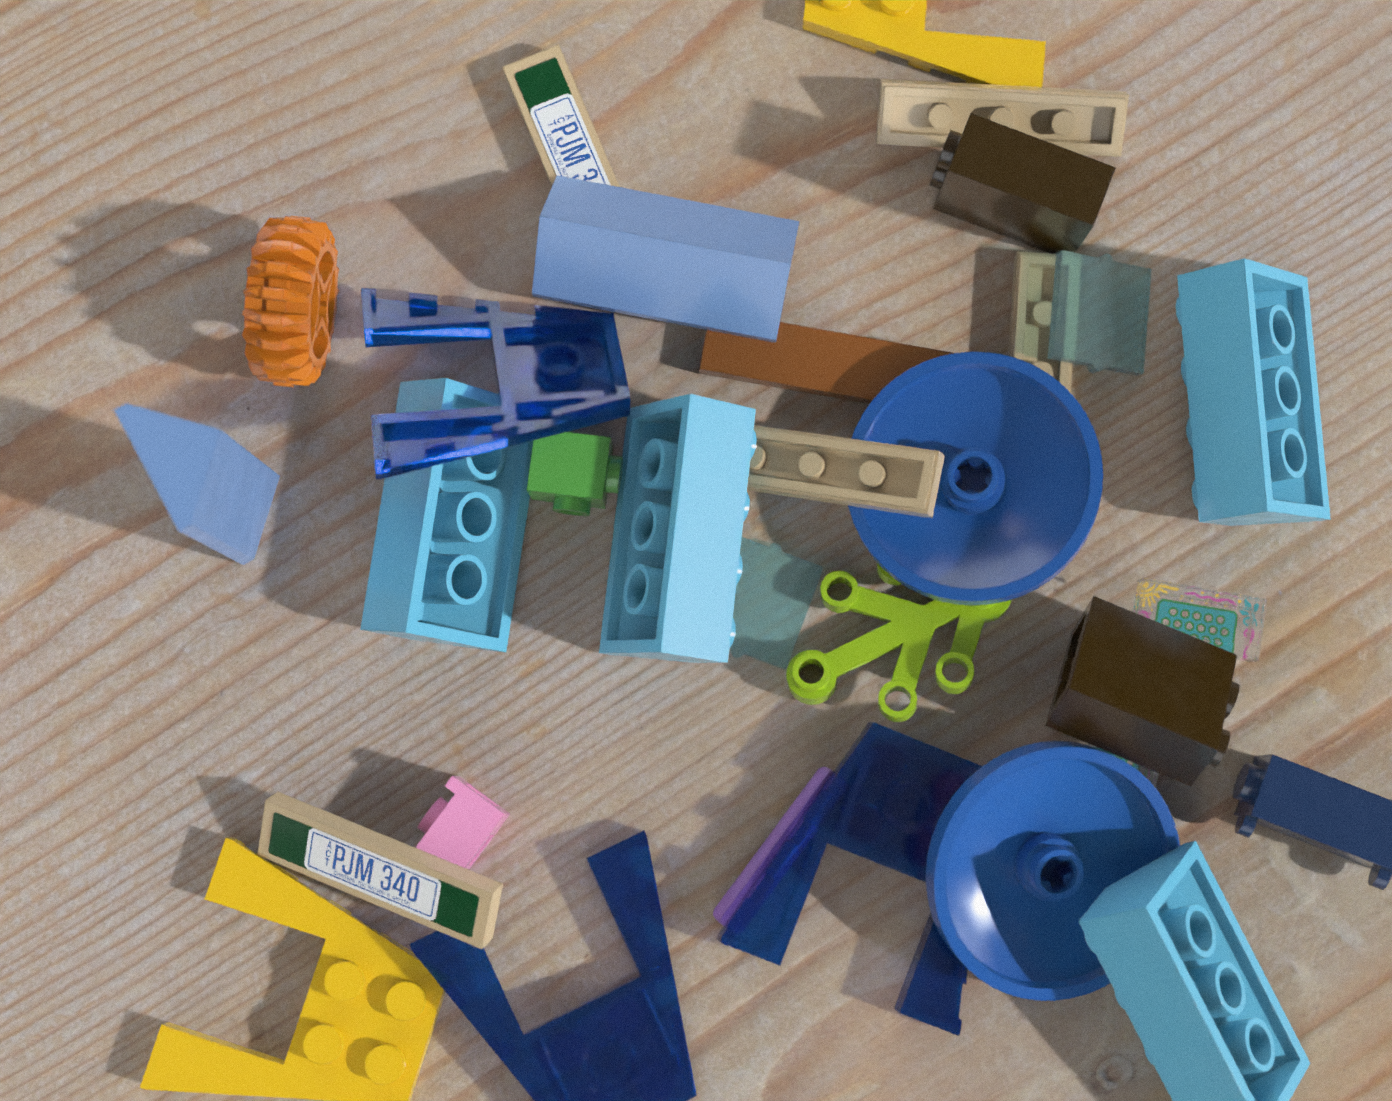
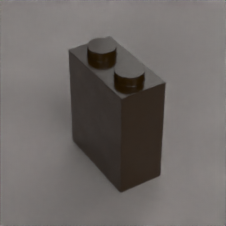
[929,113,1116,255]
[1045,596,1240,786]

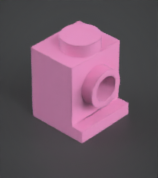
[416,776,510,870]

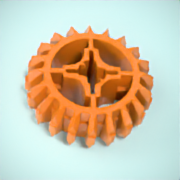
[242,215,340,388]

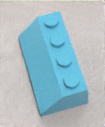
[1176,258,1331,526]
[360,378,543,652]
[599,394,757,663]
[1079,841,1310,1101]

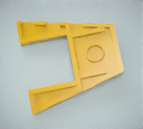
[802,0,1046,87]
[139,837,451,1101]

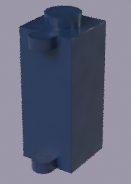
[1233,754,1392,890]

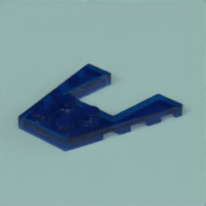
[361,288,631,480]
[717,722,982,1036]
[409,830,697,1101]

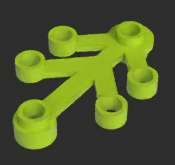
[786,563,1012,722]

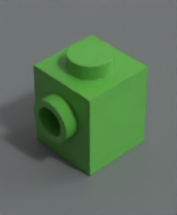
[527,428,623,516]

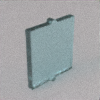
[1047,250,1151,376]
[729,537,823,670]

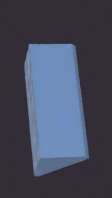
[532,175,799,343]
[114,403,280,565]

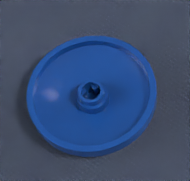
[848,352,1103,605]
[926,741,1180,1001]

